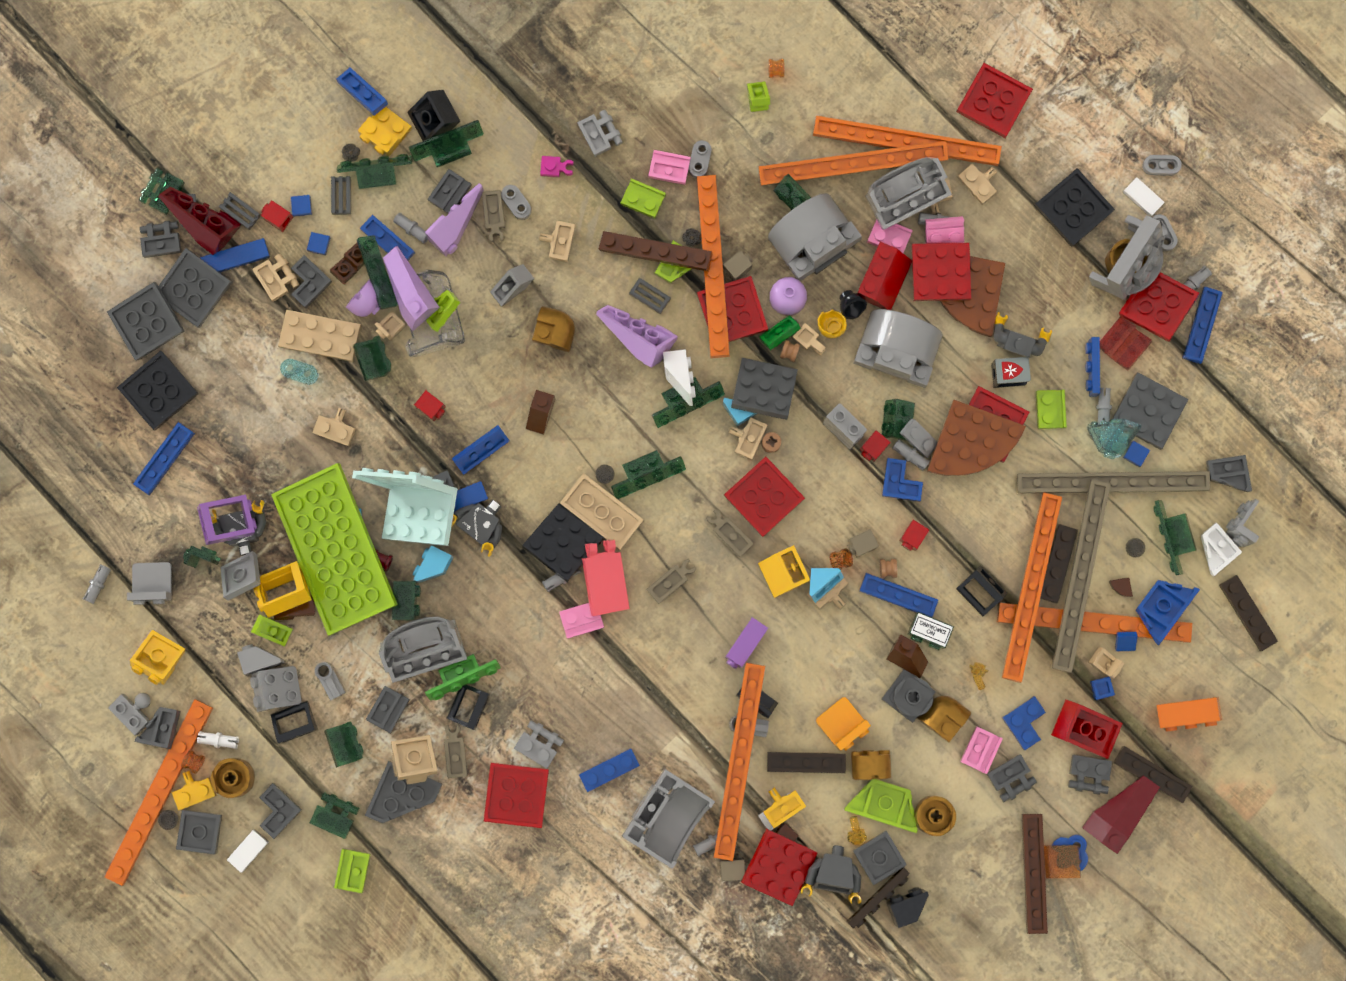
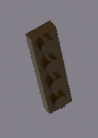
[1040,524,1078,604]
[1219,575,1278,651]
[1113,746,1193,803]
[767,752,846,773]
[846,867,910,928]

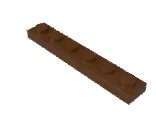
[598,231,713,272]
[1022,814,1048,934]

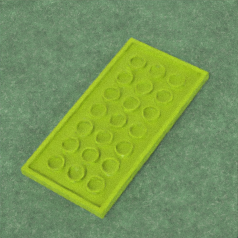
[271,463,398,636]

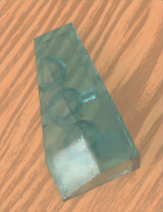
[1087,419,1142,459]

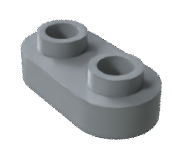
[689,140,711,178]
[1142,155,1182,176]
[501,185,531,220]
[1152,214,1178,251]

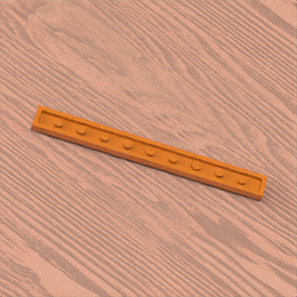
[813,116,1002,166]
[758,141,948,186]
[697,175,730,358]
[1002,492,1062,683]
[997,603,1192,643]
[714,662,766,861]
[105,699,213,886]

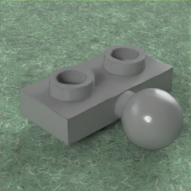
[108,693,151,735]

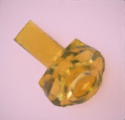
[969,662,989,690]
[847,816,867,845]

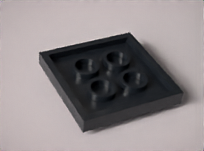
[1034,168,1115,247]
[117,351,199,431]
[522,503,604,582]

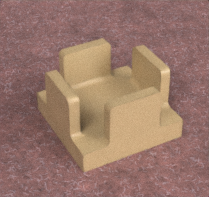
[391,735,438,784]

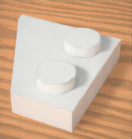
[1201,523,1242,576]

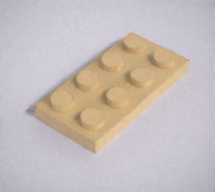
[278,310,361,362]
[560,473,644,550]

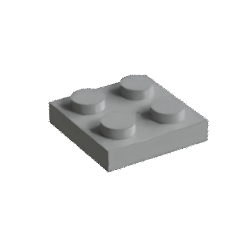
[220,551,261,600]

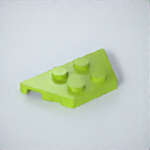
[844,779,918,833]

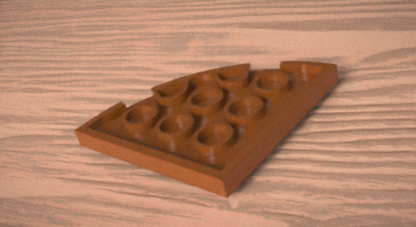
[940,256,1005,337]
[927,400,1026,476]

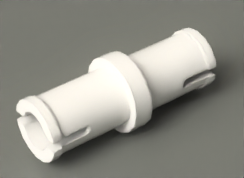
[197,731,239,749]

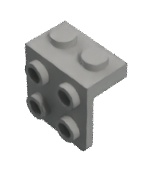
[1226,499,1259,547]
[127,562,172,605]
[250,666,301,712]

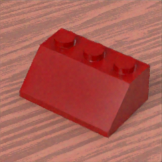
[857,241,912,310]

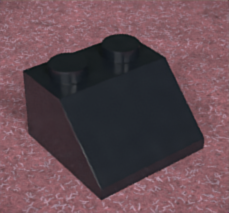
[407,90,461,144]

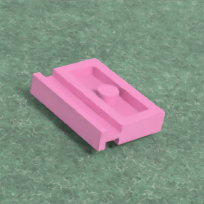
[648,150,691,185]
[925,216,964,244]
[867,219,913,253]
[559,603,604,639]
[960,726,1003,774]

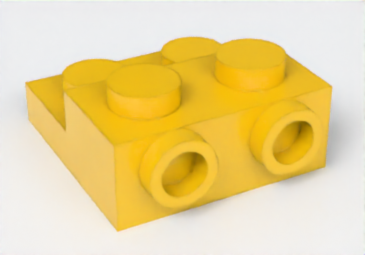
[358,107,412,157]
[130,630,185,685]

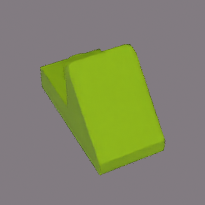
[747,81,770,112]
[251,614,293,647]

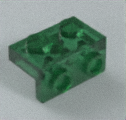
[773,174,811,210]
[353,336,391,381]
[881,399,915,441]
[183,546,221,568]
[392,581,421,621]
[324,721,363,768]

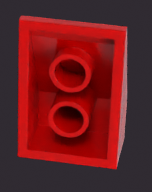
[1051,699,1123,759]

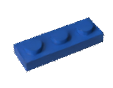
[336,67,388,116]
[360,214,415,261]
[1085,337,1100,397]
[452,425,510,475]
[579,749,640,792]

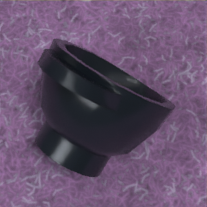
[839,290,867,319]

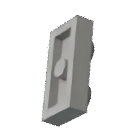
[900,418,937,458]

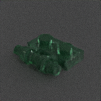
[138,168,185,215]
[309,792,360,839]

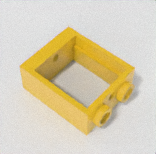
[253,561,312,618]

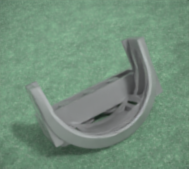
[866,157,952,230]
[1089,215,1164,300]
[379,617,467,683]

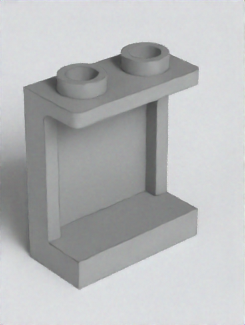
[823,404,867,450]

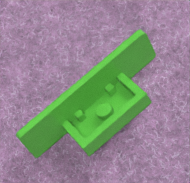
[425,654,501,701]

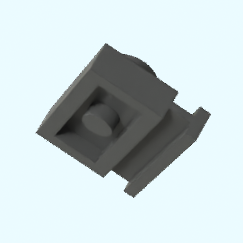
[428,169,472,213]
[366,686,410,734]

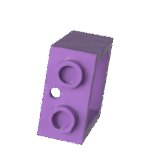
[197,495,257,545]
[725,617,768,669]

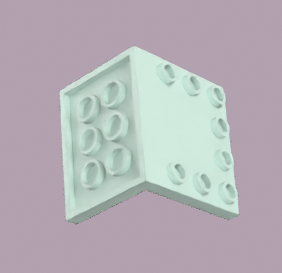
[352,468,458,546]

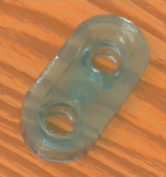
[280,359,318,385]

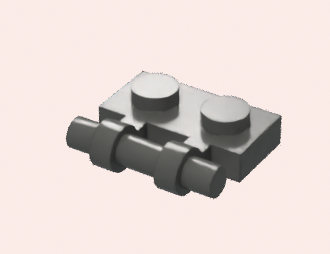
[140,220,182,258]
[987,754,1037,803]
[1068,755,1112,795]

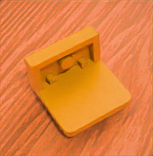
[816,697,871,751]

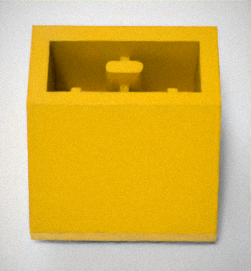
[758,545,810,598]

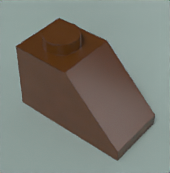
[526,390,556,435]
[886,635,928,678]

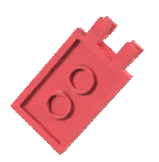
[582,540,630,616]

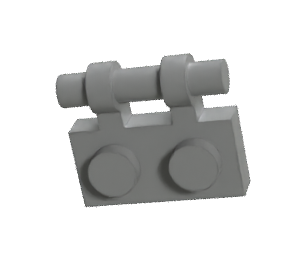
[577,110,623,157]
[514,720,564,769]

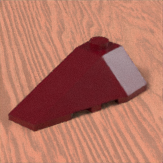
[158,187,241,255]
[1082,775,1160,854]

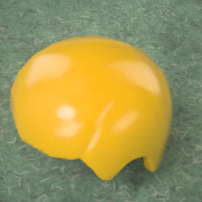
[817,309,847,338]

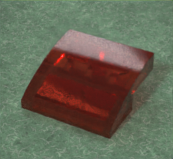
[1100,316,1152,371]

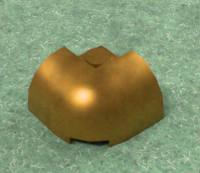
[532,306,575,352]
[916,696,971,743]

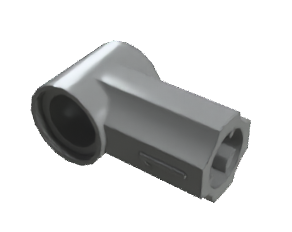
[315,662,346,701]
[729,716,769,737]

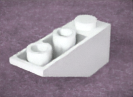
[663,349,696,406]

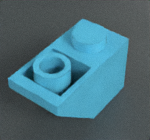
[413,545,454,583]

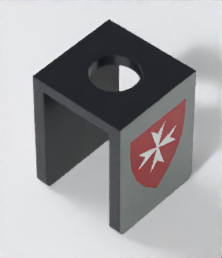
[991,357,1031,388]

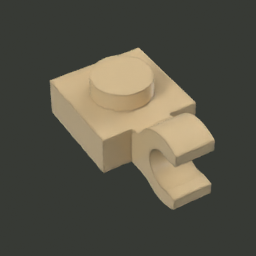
[792,323,826,356]

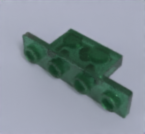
[409,120,484,167]
[337,154,413,189]
[357,235,398,309]
[652,377,725,428]
[611,450,686,499]
[1153,500,1197,576]

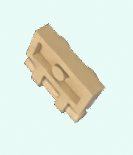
[252,254,300,302]

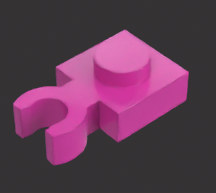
[540,156,574,177]

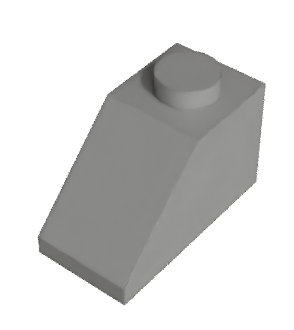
[490,264,534,306]
[237,644,285,675]

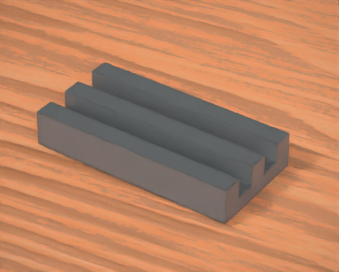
[331,176,351,215]
[219,192,261,230]
[629,278,671,315]

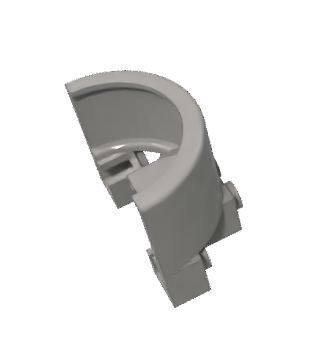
[768,193,862,281]
[853,309,943,388]
[622,768,715,868]

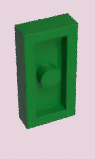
[759,315,801,351]

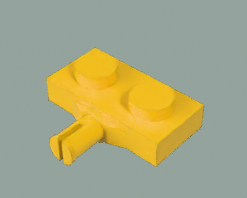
[171,770,217,810]
[763,787,806,828]

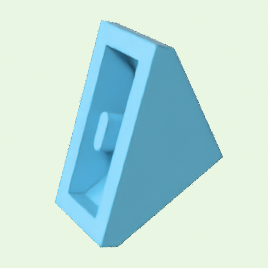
[723,398,757,427]
[809,568,844,603]

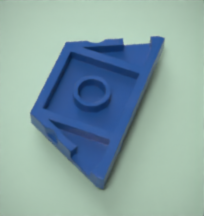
[1136,580,1200,645]

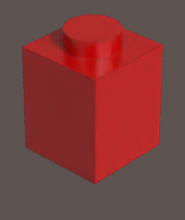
[261,200,293,232]
[414,390,446,421]
[860,430,891,462]
[899,519,929,551]

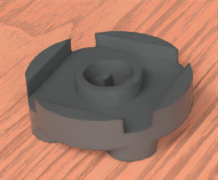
[893,678,933,717]

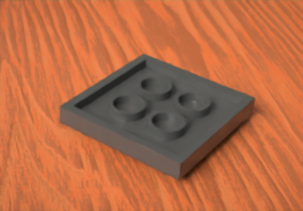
[159,248,232,328]
[107,282,185,361]
[731,358,798,420]
[1110,372,1189,450]

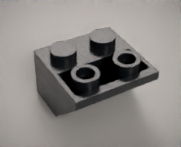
[886,887,929,928]

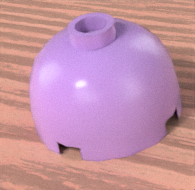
[769,277,807,316]
[346,279,382,317]

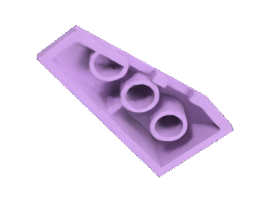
[425,183,484,257]
[383,246,440,331]
[596,305,678,368]

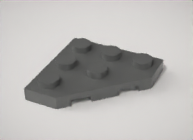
[365,761,443,823]

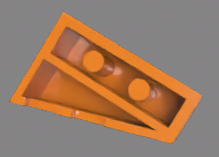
[1157,697,1222,731]

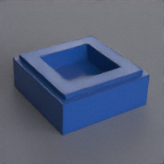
[291,195,312,217]
[307,232,331,256]
[1123,441,1150,467]
[1115,632,1138,652]
[1090,677,1115,700]

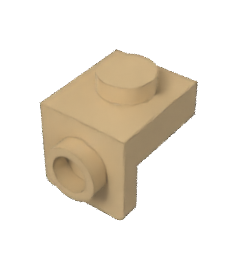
[374,311,406,341]
[1089,646,1124,679]

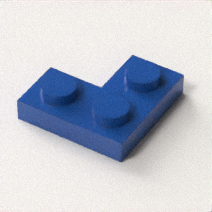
[882,458,923,502]
[1002,696,1046,750]

